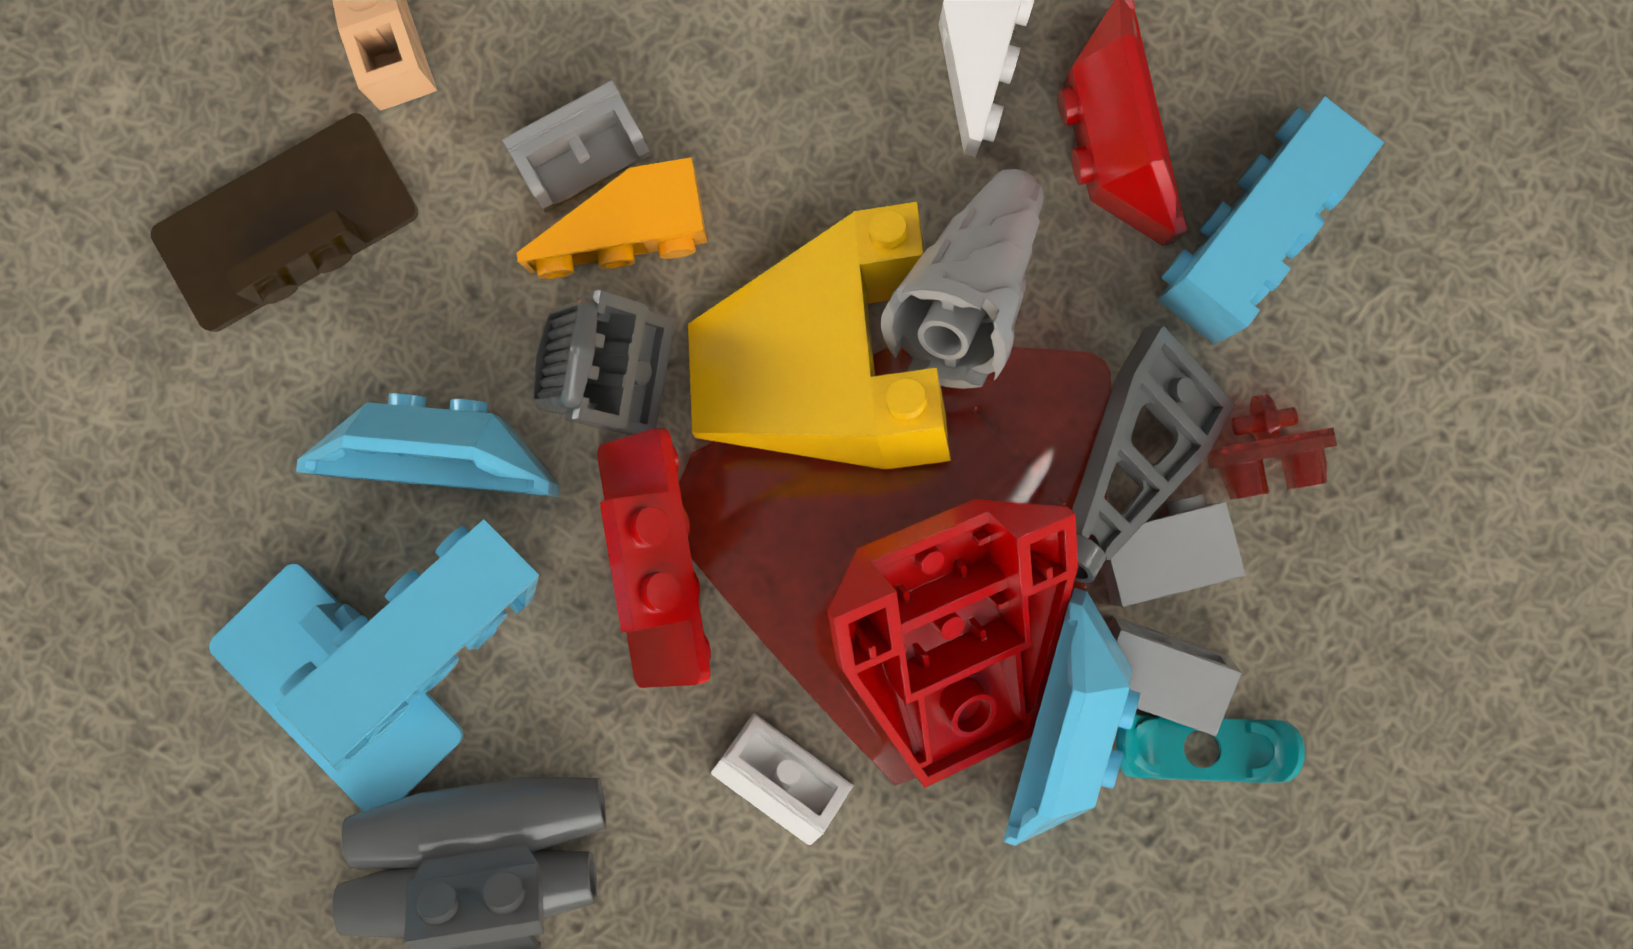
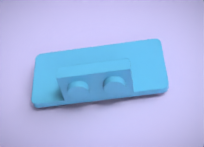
[209,564,464,811]

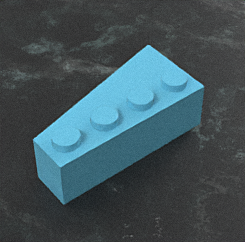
[1157,96,1384,345]
[274,519,539,771]

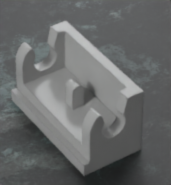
[502,80,651,213]
[1109,615,1242,736]

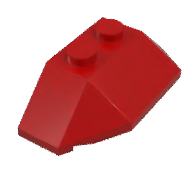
[1057,0,1188,246]

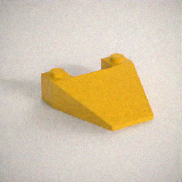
[688,202,951,470]

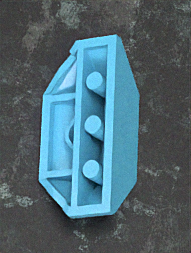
[296,393,559,497]
[1003,588,1141,846]

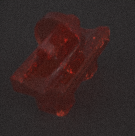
[1207,394,1337,500]

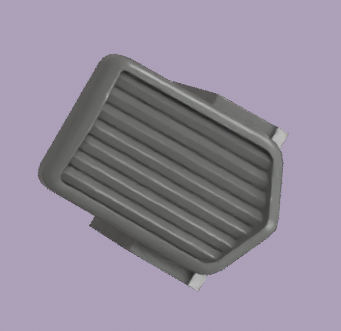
[534,290,675,435]

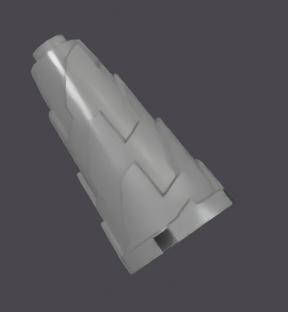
[881,169,1044,389]

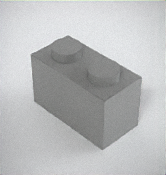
[1101,494,1246,607]

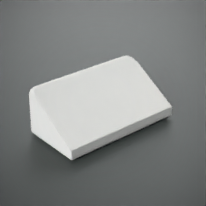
[711,713,854,845]

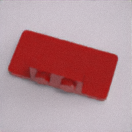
[597,428,711,688]

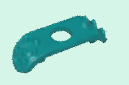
[1115,715,1305,783]

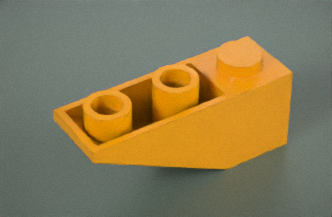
[516,157,708,279]

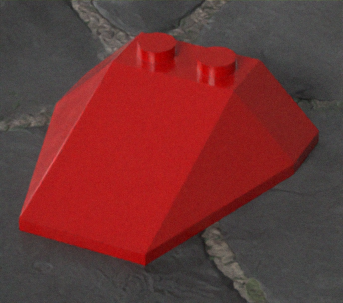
[827,499,1078,788]

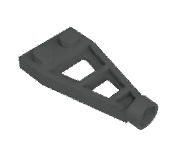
[1072,325,1236,583]

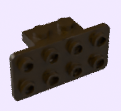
[151,113,418,332]

